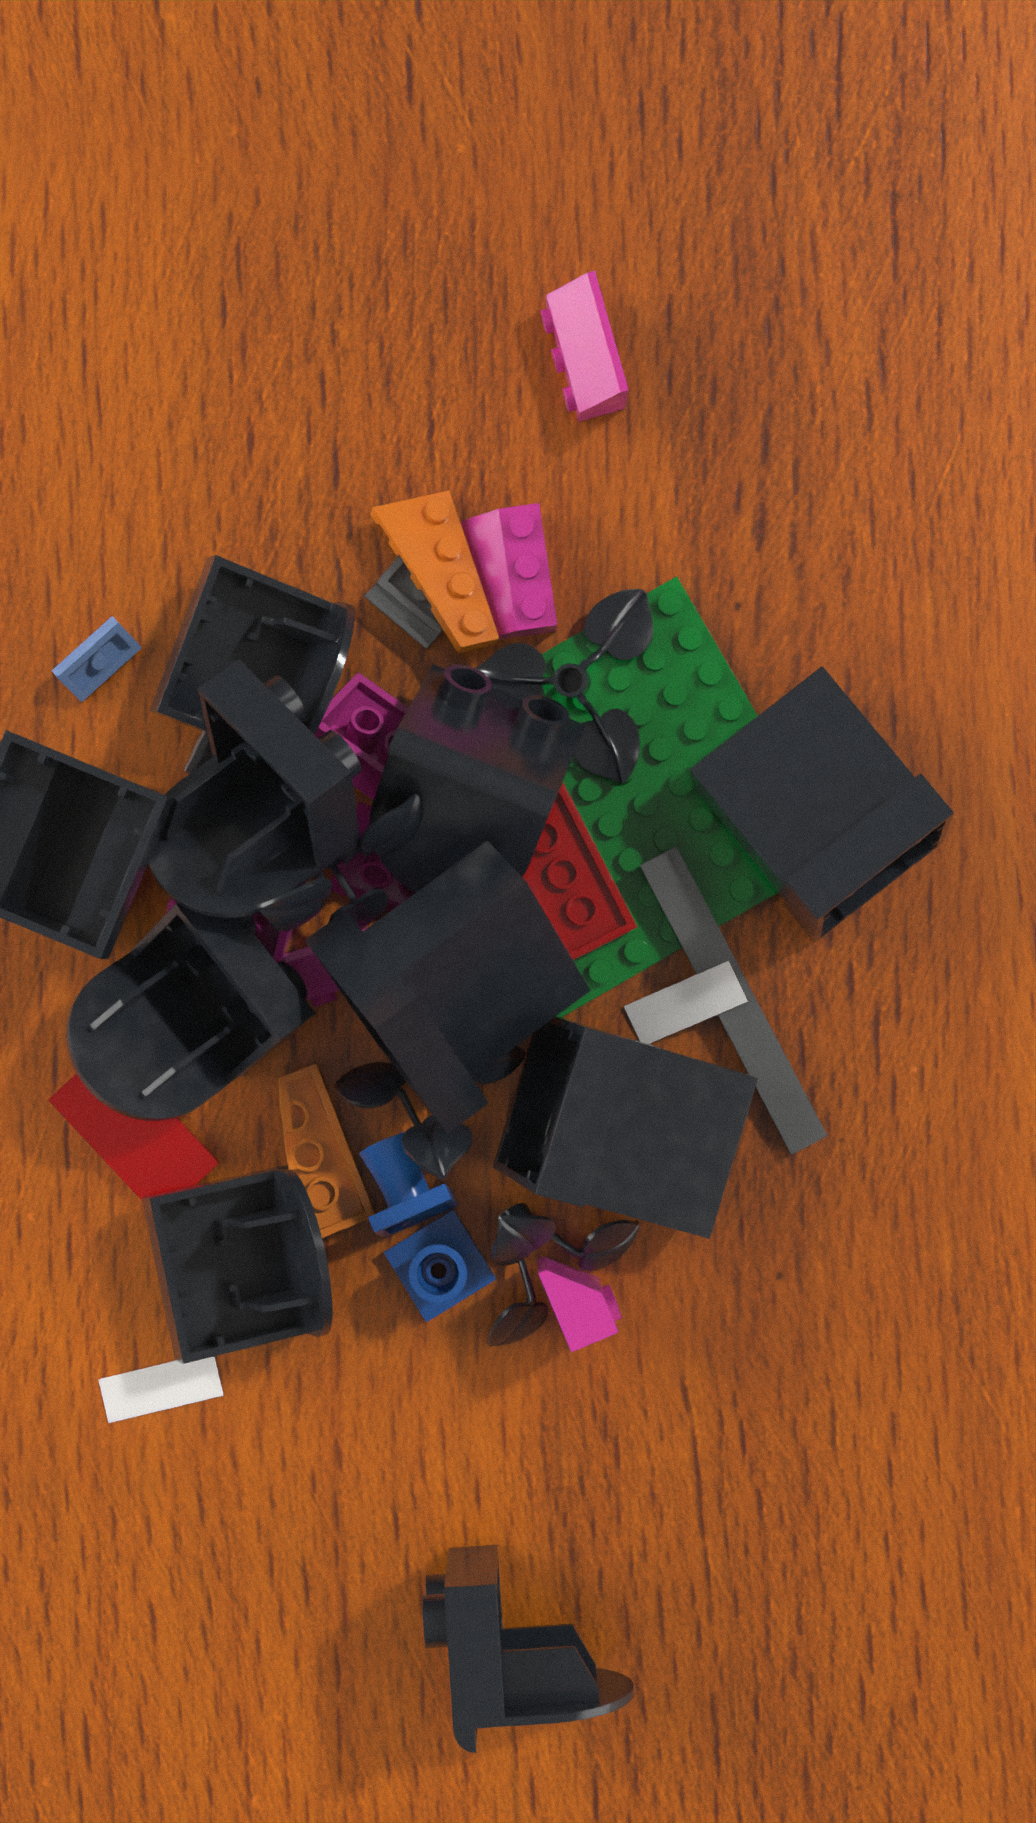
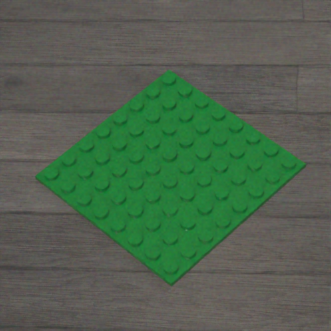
[542,576,778,1017]

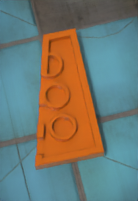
[370,490,499,653]
[277,1064,374,1238]

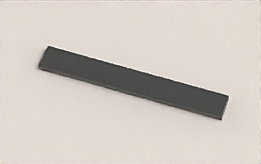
[639,846,827,1155]

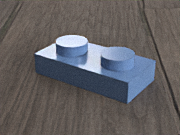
[52,616,142,702]

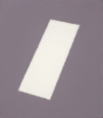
[624,961,748,1044]
[98,1357,224,1423]

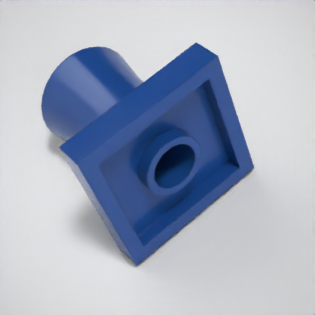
[359,1132,459,1238]
[384,1208,496,1322]

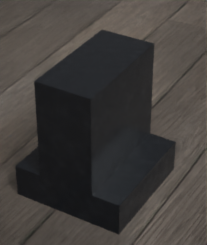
[690,666,954,943]
[0,730,173,959]
[305,841,591,1134]
[493,1016,758,1239]

